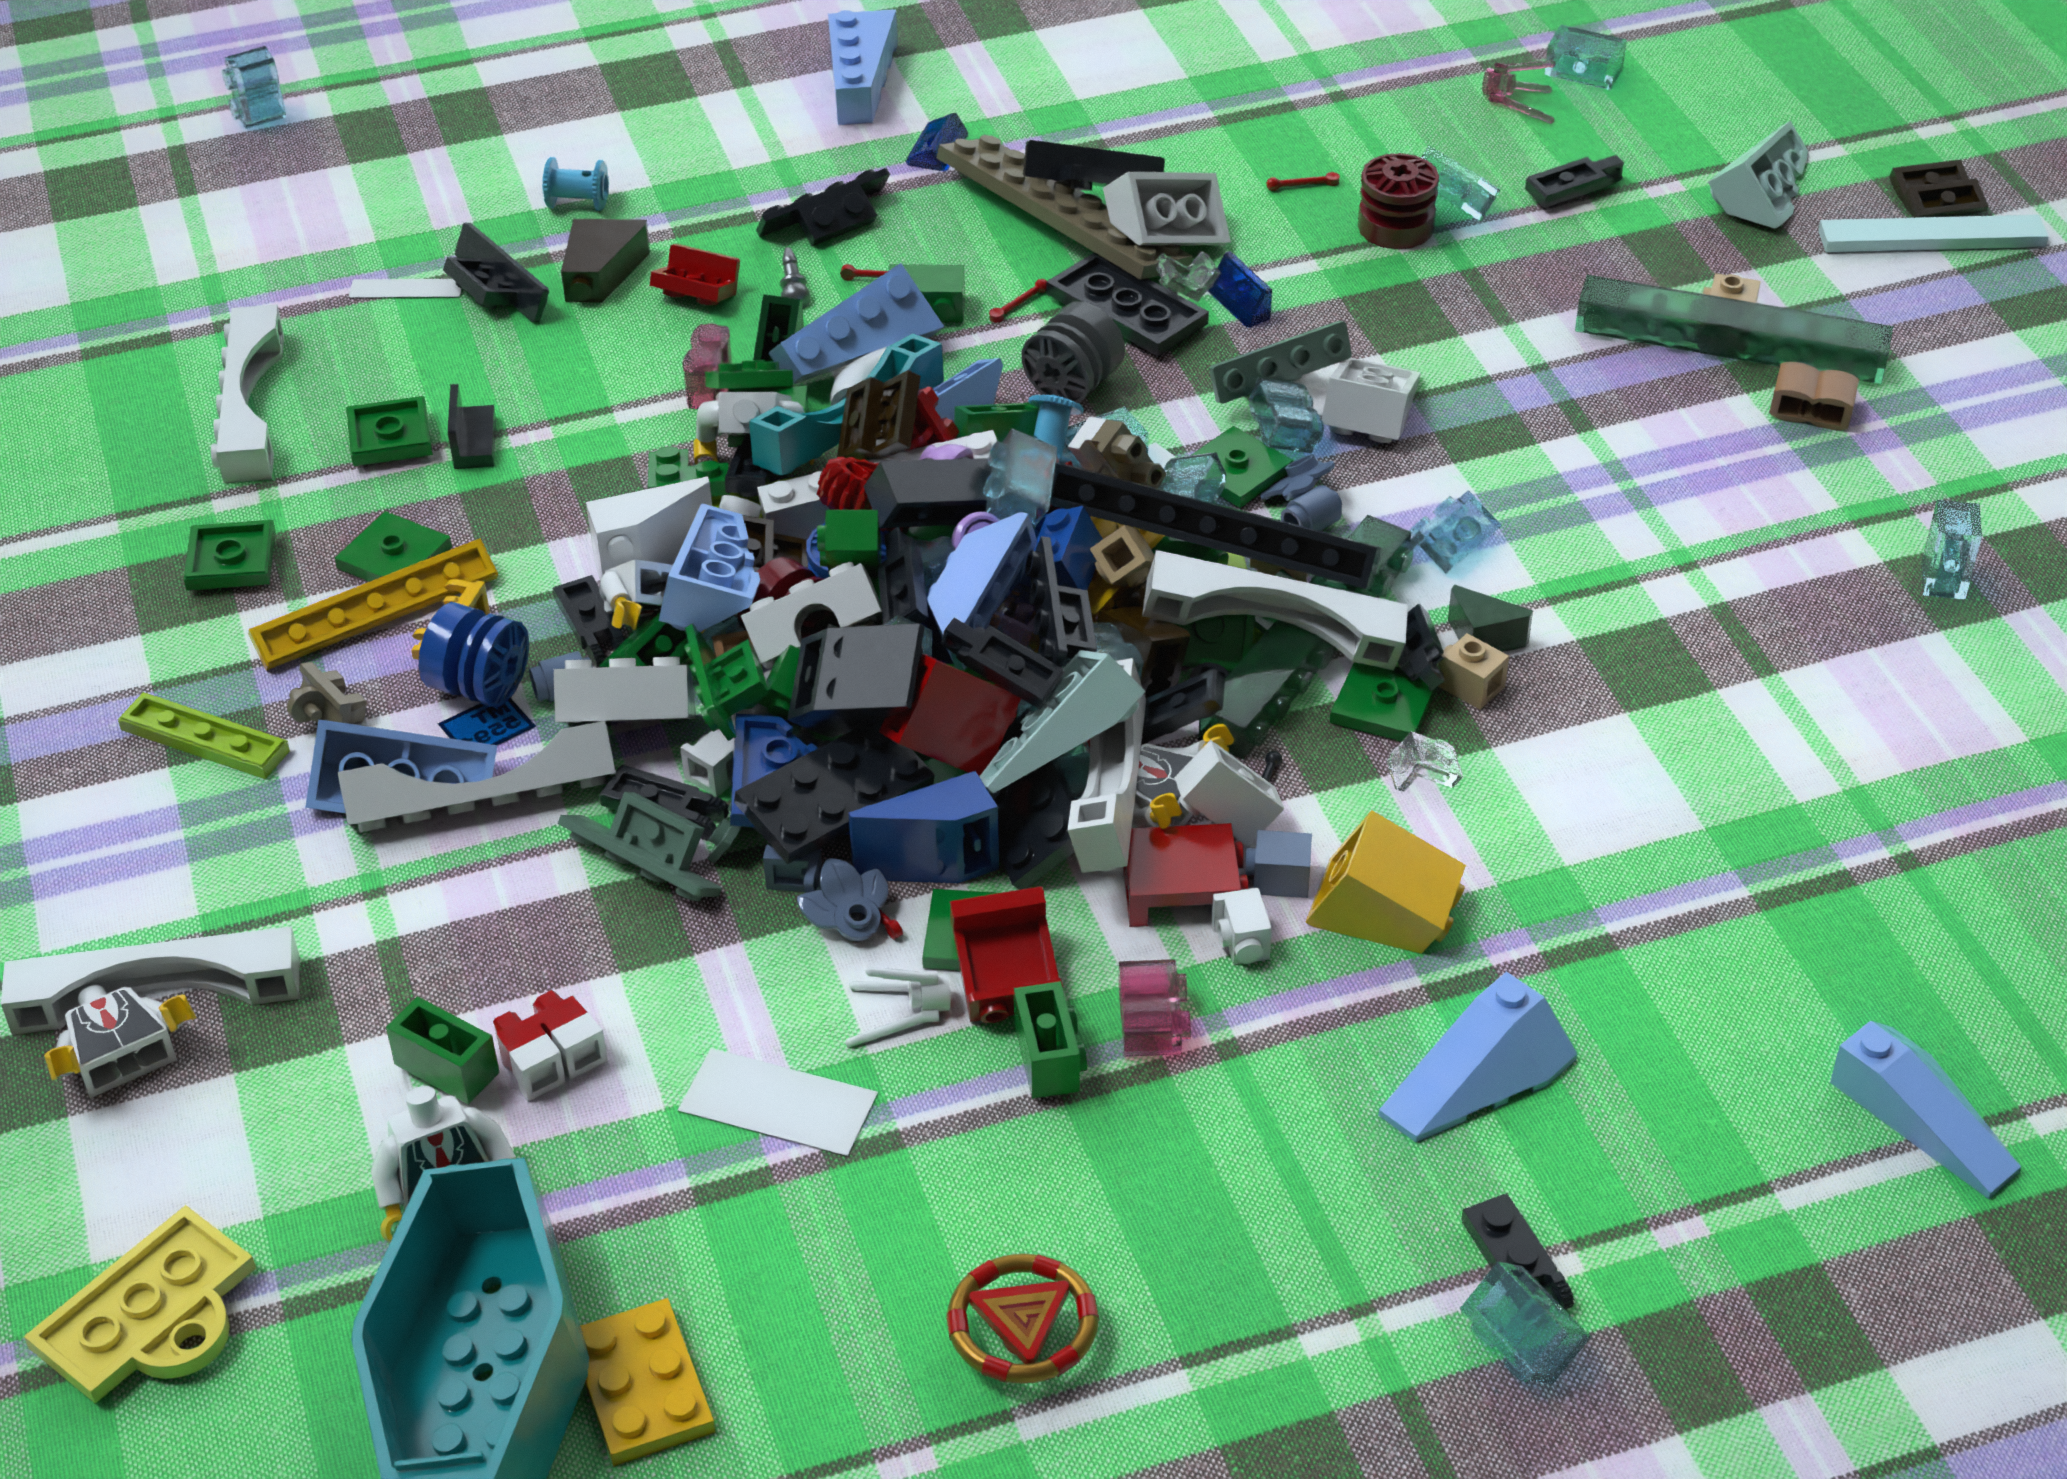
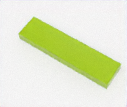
[118,692,290,779]

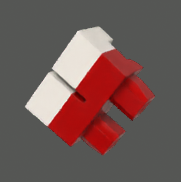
[493,990,608,1102]

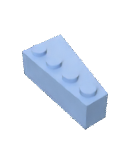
[828,9,898,125]
[769,263,944,384]

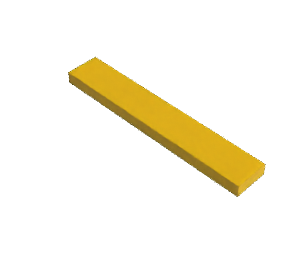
[248,538,498,671]

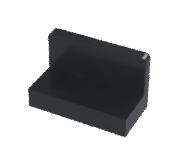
[448,384,496,469]

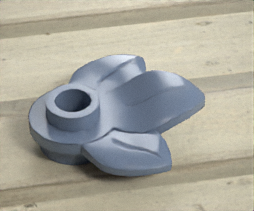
[1260,454,1335,501]
[797,858,888,942]

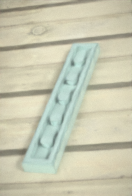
[1818,215,2049,253]

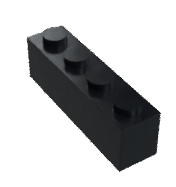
[863,456,1040,528]

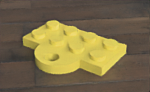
[24,1205,256,1404]

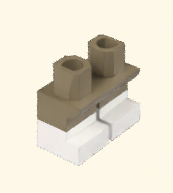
[1068,417,1166,488]

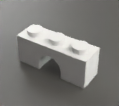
[741,562,883,669]

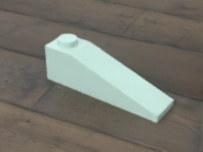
[1708,121,1808,228]
[979,650,1145,793]

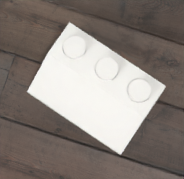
[1103,172,1231,246]
[553,657,696,723]

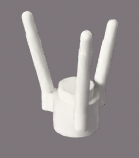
[846,967,951,1047]

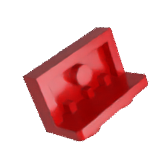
[650,244,740,305]

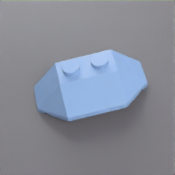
[903,358,1003,452]
[927,512,1037,670]

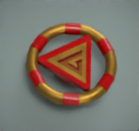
[946,1254,1099,1384]

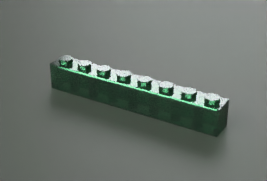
[1575,274,1894,384]
[1198,515,1414,760]

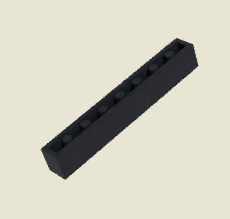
[1042,462,1383,589]

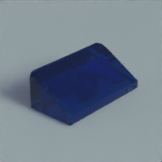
[905,113,968,171]
[1207,251,1272,328]

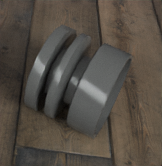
[1022,302,1125,403]

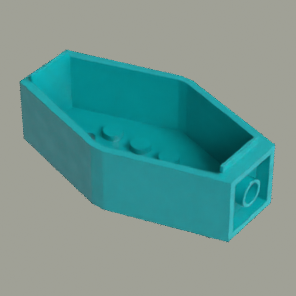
[351,1157,589,1479]

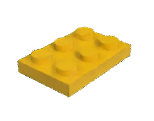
[581,1298,716,1466]

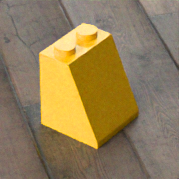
[1305,810,1466,954]

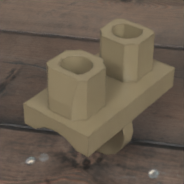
[287,662,367,724]

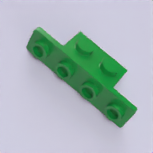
[684,623,769,741]

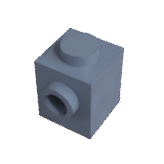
[1245,830,1312,898]

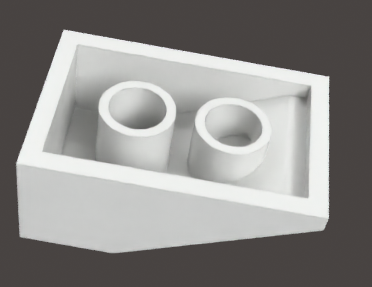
[1321,358,1421,443]
[586,476,712,581]

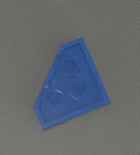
[730,713,850,835]

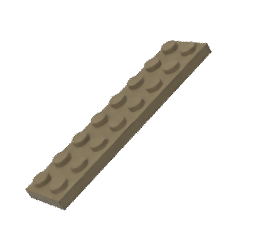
[937,135,1193,280]

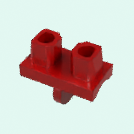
[905,387,960,451]

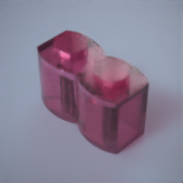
[682,324,733,409]
[1118,959,1191,1057]

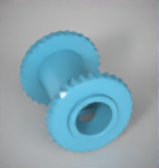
[542,157,609,211]
[1017,395,1084,465]

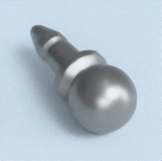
[780,247,811,308]

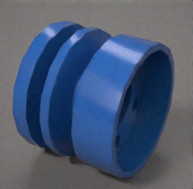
[418,602,529,707]

